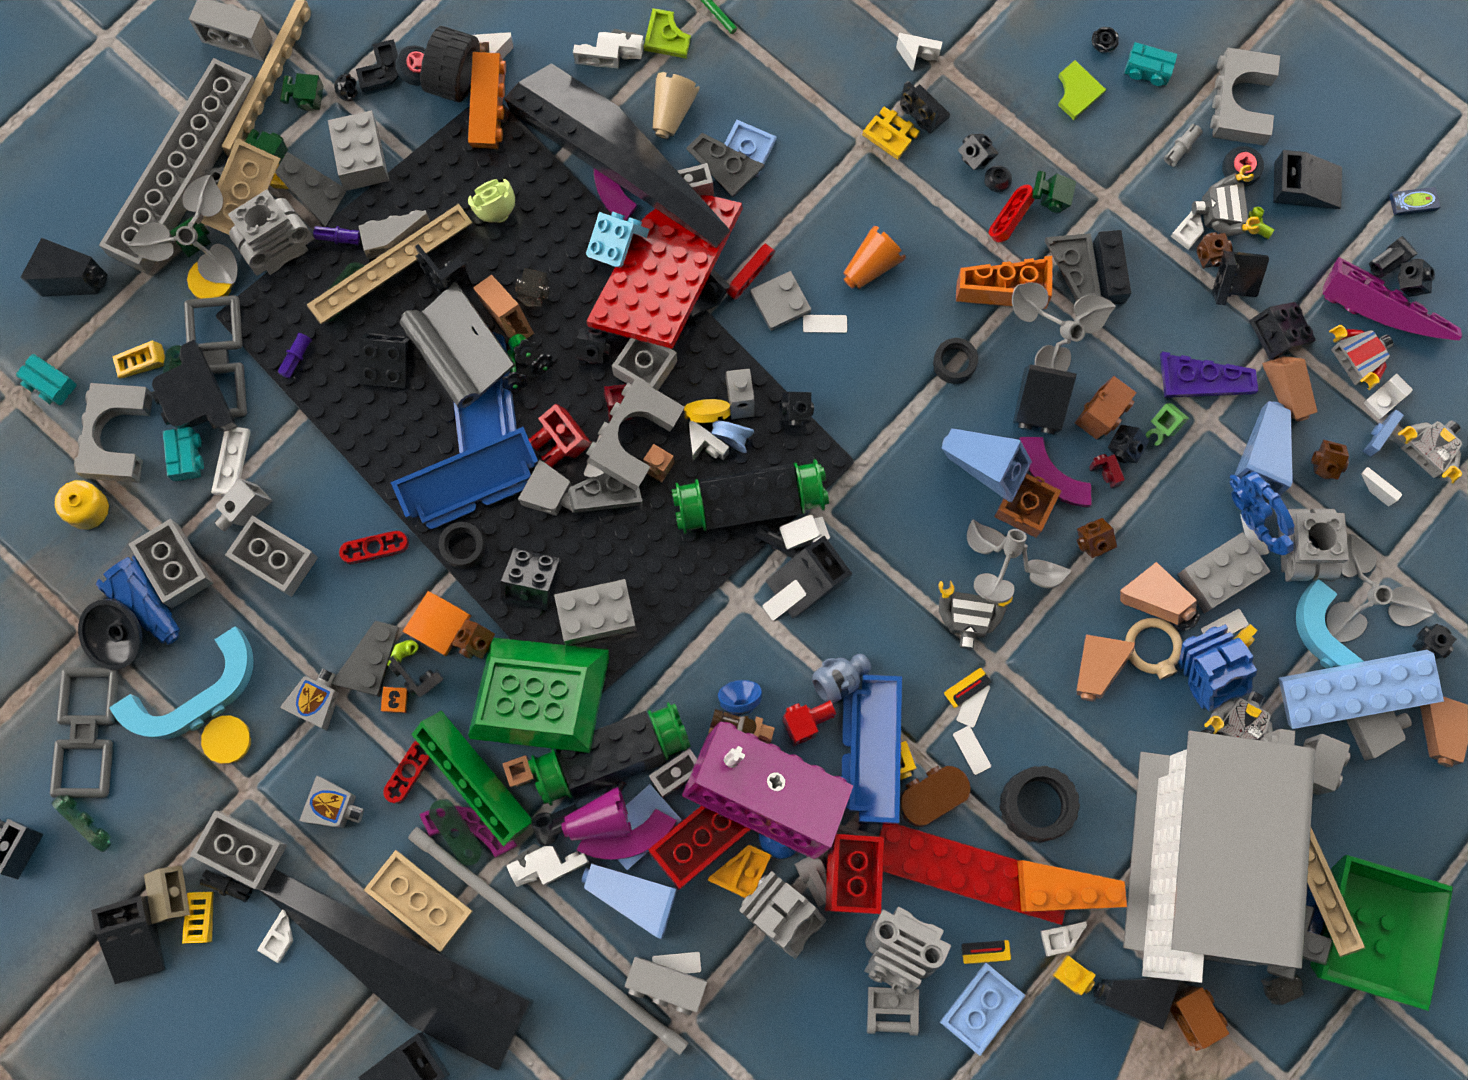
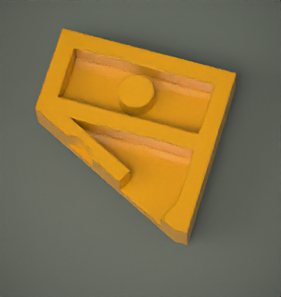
[708,845,771,898]

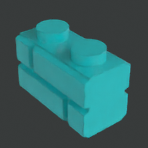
[1124,42,1177,86]
[16,354,77,406]
[163,427,204,482]

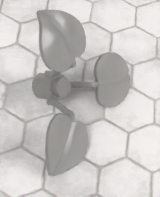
[129,175,238,284]
[1012,282,1116,371]
[967,519,1071,603]
[1326,534,1434,642]

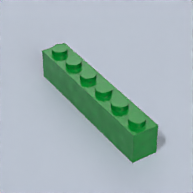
[411,710,532,846]

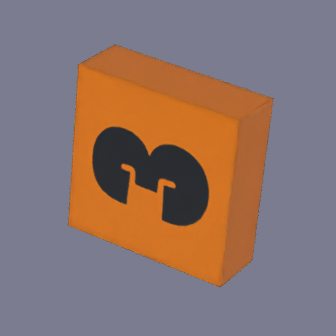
[381,687,408,713]

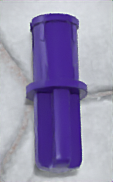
[313,226,360,245]
[278,333,312,378]

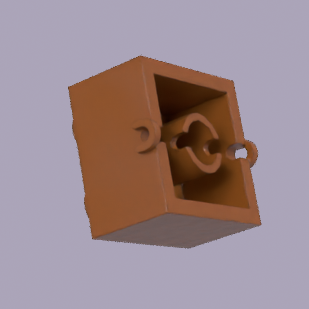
[1075,376,1137,440]
[994,473,1061,538]
[1170,986,1230,1051]

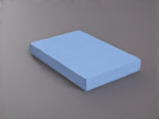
[618,784,682,871]
[940,963,1026,1056]

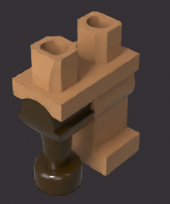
[708,709,775,744]

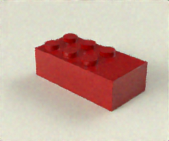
[648,805,752,890]

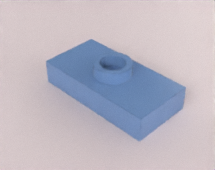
[1363,410,1404,457]

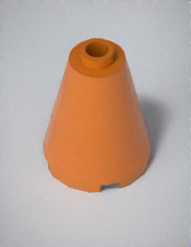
[843,226,906,289]

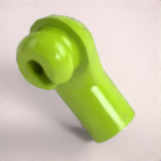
[1248,207,1274,239]
[387,640,418,666]

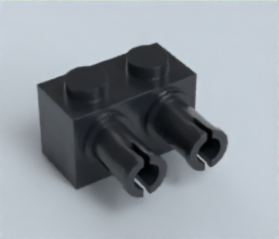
[0,819,44,880]

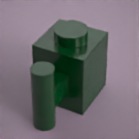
[280,73,324,111]
[245,129,288,164]
[1032,171,1076,213]
[169,217,211,258]

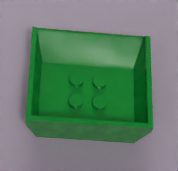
[468,638,609,753]
[1310,855,1453,1012]

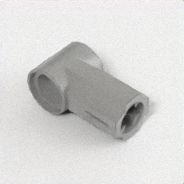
[794,857,827,907]

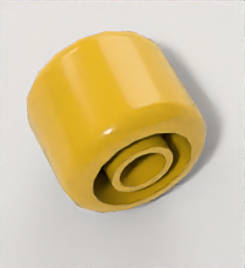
[54,480,109,530]

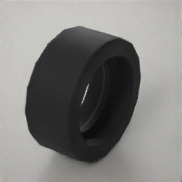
[933,337,978,384]
[438,522,486,569]

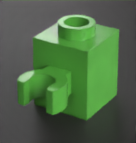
[1146,403,1189,446]

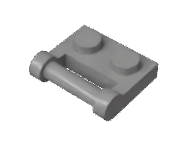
[867,987,919,1036]

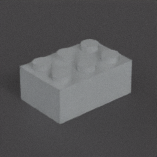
[189,0,273,61]
[328,110,389,191]
[225,516,318,597]
[129,519,213,608]
[1177,532,1271,614]
[554,579,636,645]
[190,810,287,890]
[625,956,707,1015]

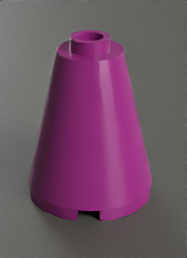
[561,787,632,841]

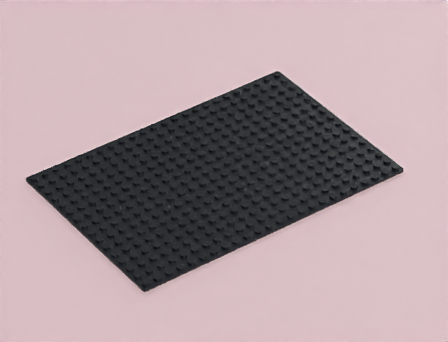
[216,104,854,694]

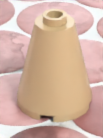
[653,72,700,139]

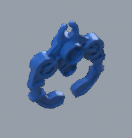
[1230,472,1294,555]

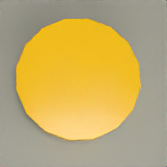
[187,262,234,299]
[684,399,731,423]
[201,715,251,764]

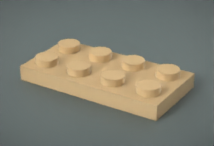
[201,139,281,235]
[364,850,473,952]

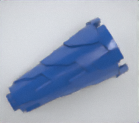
[96,555,180,645]

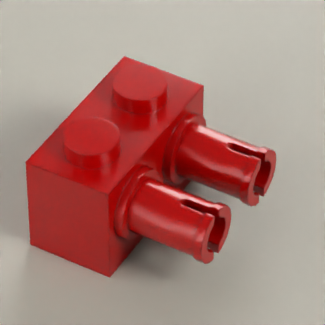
[529,404,592,468]
[782,700,836,746]

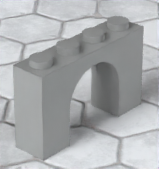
[1210,48,1280,146]
[586,378,684,491]
[74,383,153,483]

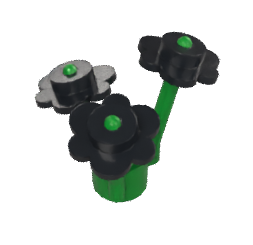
[502,334,554,391]

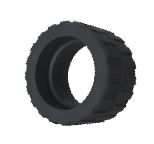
[420,26,480,103]
[999,766,1080,843]

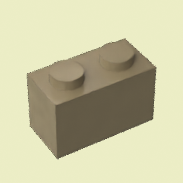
[144,865,190,924]

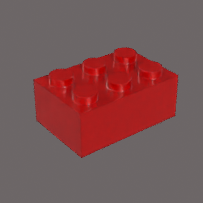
[825,834,884,914]

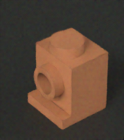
[643,444,674,483]
[502,755,535,787]

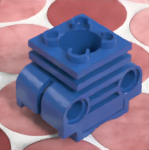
[1178,624,1257,712]

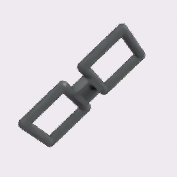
[184,295,247,418]
[50,667,120,798]

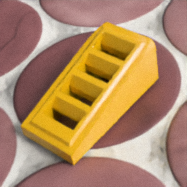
[113,340,167,379]
[182,892,213,944]

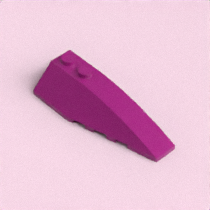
[1323,257,1462,341]

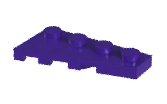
[1160,351,1258,398]

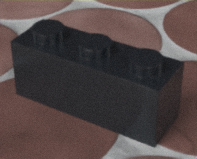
[1093,230,1132,305]

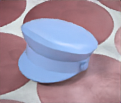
[711,421,754,453]

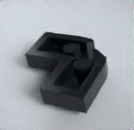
[356,39,399,93]

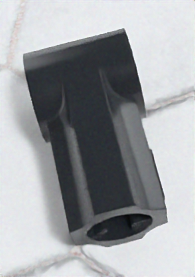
[1369,236,1418,278]
[531,804,578,845]

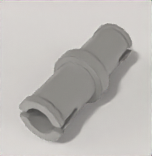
[1164,124,1203,167]

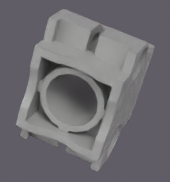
[228,190,314,276]
[1278,509,1349,582]
[739,871,827,959]
[864,907,951,995]

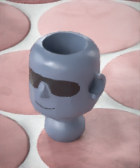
[812,654,871,703]

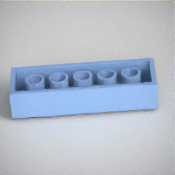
[1278,650,1444,729]

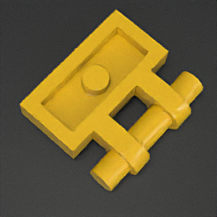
[862,106,920,160]

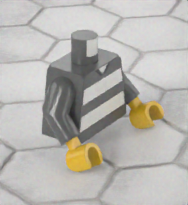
[1192,165,1260,237]
[938,581,1013,649]

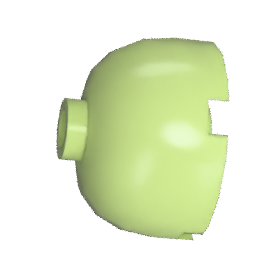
[468,179,515,222]

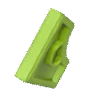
[644,8,691,59]
[1058,60,1106,120]

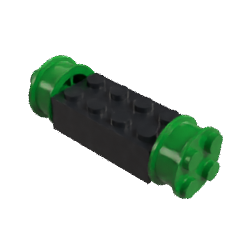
[672,459,829,534]
[528,702,691,806]

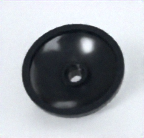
[78,599,142,670]

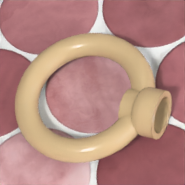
[1125,618,1182,680]

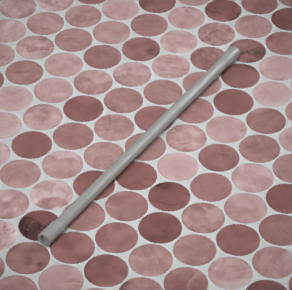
[408,827,688,1055]

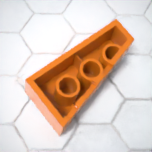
[468,52,506,149]
[956,256,1052,309]
[1017,860,1127,912]

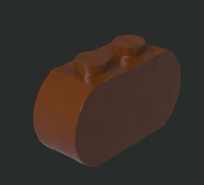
[900,766,970,827]

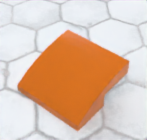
[403,591,471,656]

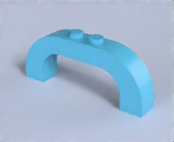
[1296,579,1364,669]
[109,626,254,739]

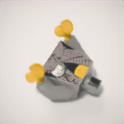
[1398,421,1462,484]
[1204,691,1273,740]

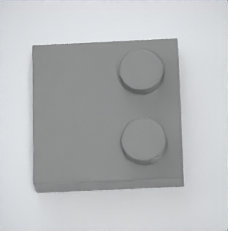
[750,271,811,331]

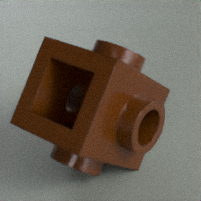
[1196,232,1233,268]
[1311,439,1349,480]
[1077,518,1117,558]
[452,619,495,659]

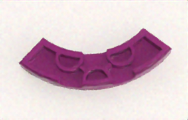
[594,168,637,221]
[1019,437,1091,507]
[419,806,518,857]
[576,808,677,860]

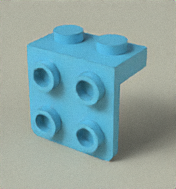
[586,212,649,268]

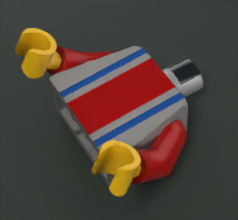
[1329,325,1393,390]

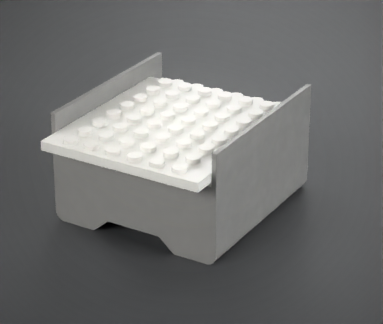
[1123,729,1316,983]

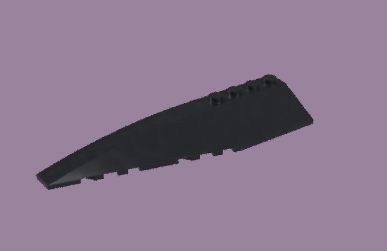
[504,63,730,248]
[260,869,534,1071]

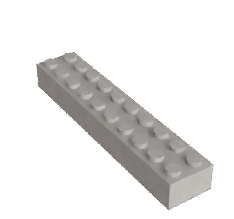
[99,58,255,275]

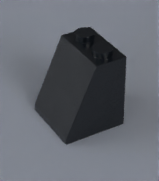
[20,237,108,297]
[1013,364,1077,435]
[1093,978,1180,1030]

